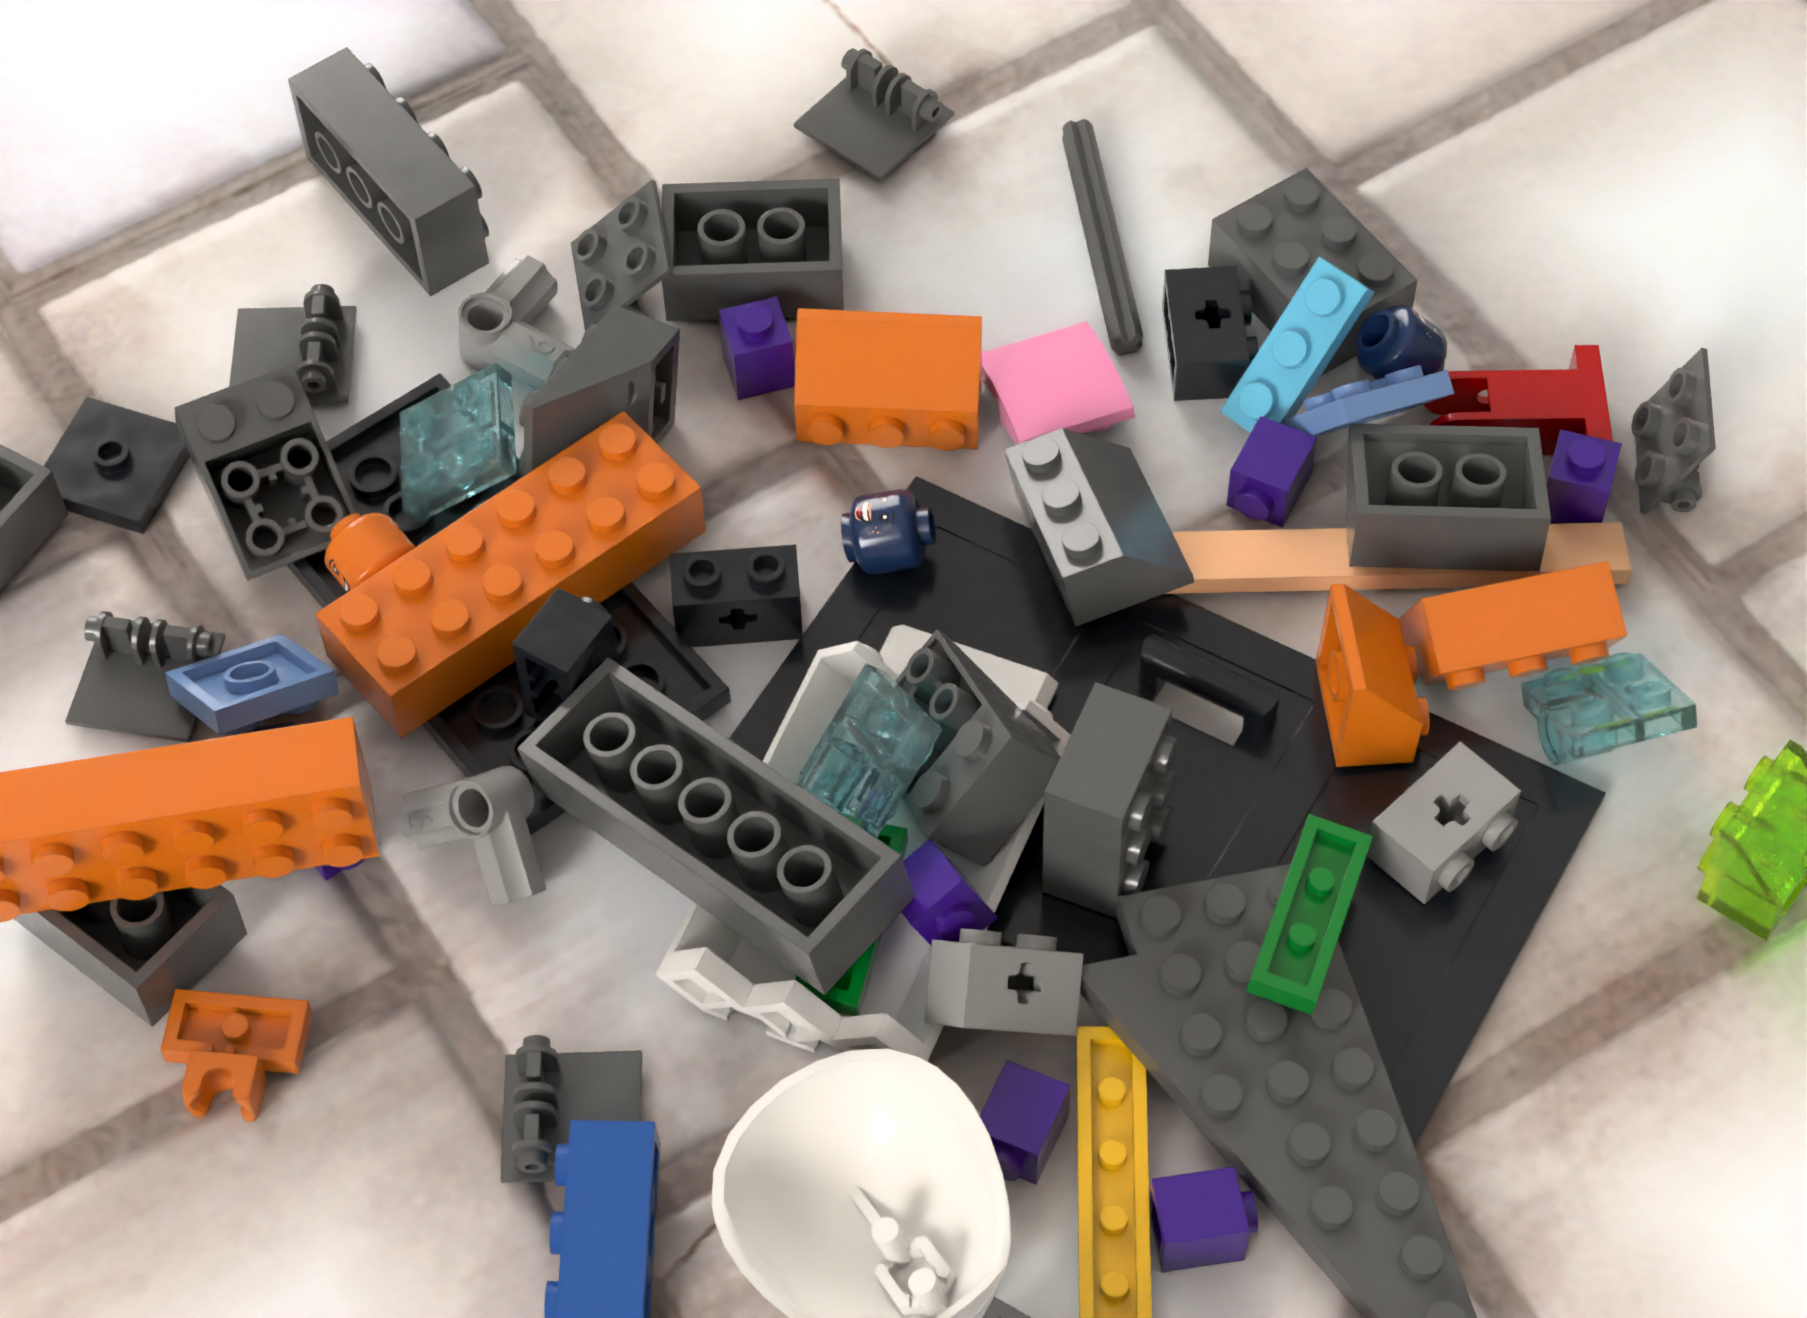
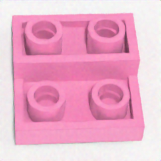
[982,322,1135,445]

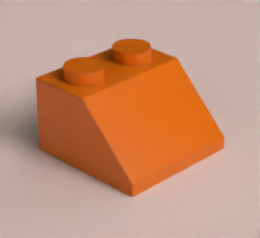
[1315,584,1430,767]

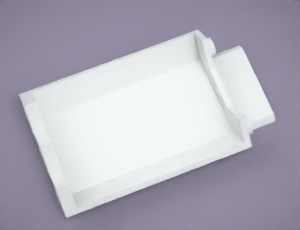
[656,624,1071,1062]

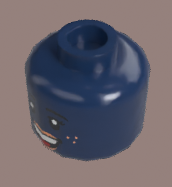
[1357,305,1447,380]
[841,489,937,575]

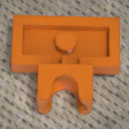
[160,989,313,1122]

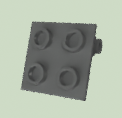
[794,48,954,182]
[571,180,673,332]
[229,284,357,404]
[1631,348,1716,514]
[65,611,226,742]
[500,1035,642,1183]

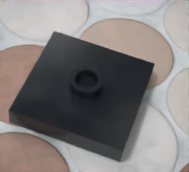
[44,397,190,534]

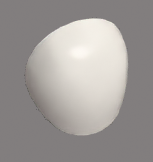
[712,1048,1011,1318]

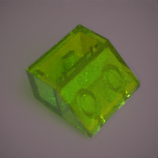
[1696,739,1807,941]

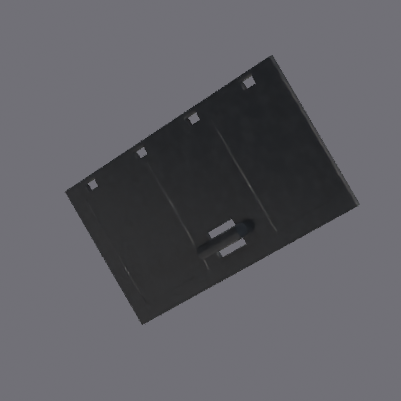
[729,476,1606,1148]

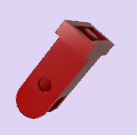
[1424,345,1613,455]

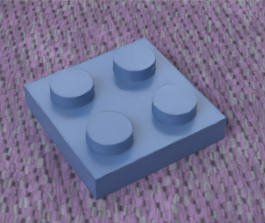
[1285,365,1454,437]
[165,633,339,735]

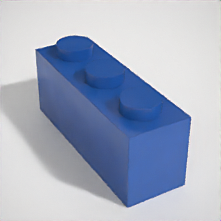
[544,1120,661,1318]

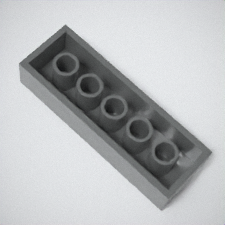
[517,657,915,995]

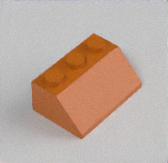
[794,308,982,451]
[1399,561,1627,691]

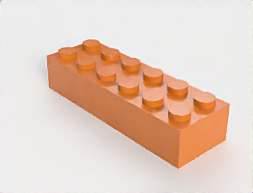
[315,411,706,738]
[0,716,380,922]

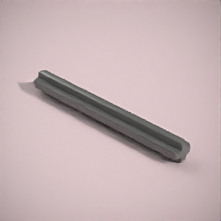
[1062,119,1143,355]

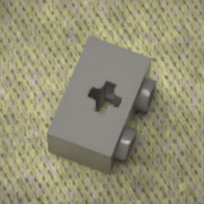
[1367,741,1521,904]
[924,928,1084,1036]

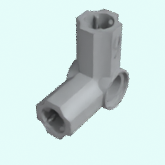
[458,255,575,390]
[397,766,547,906]

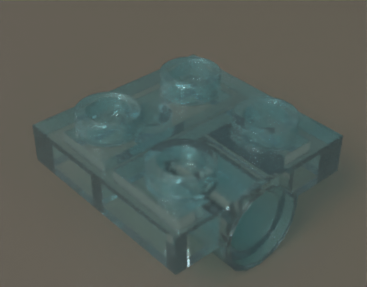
[400,363,517,522]
[1521,653,1697,766]
[797,663,942,838]

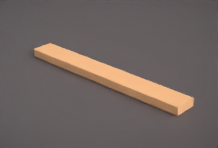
[1165,522,1632,594]

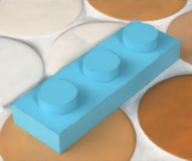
[1220,257,1374,433]

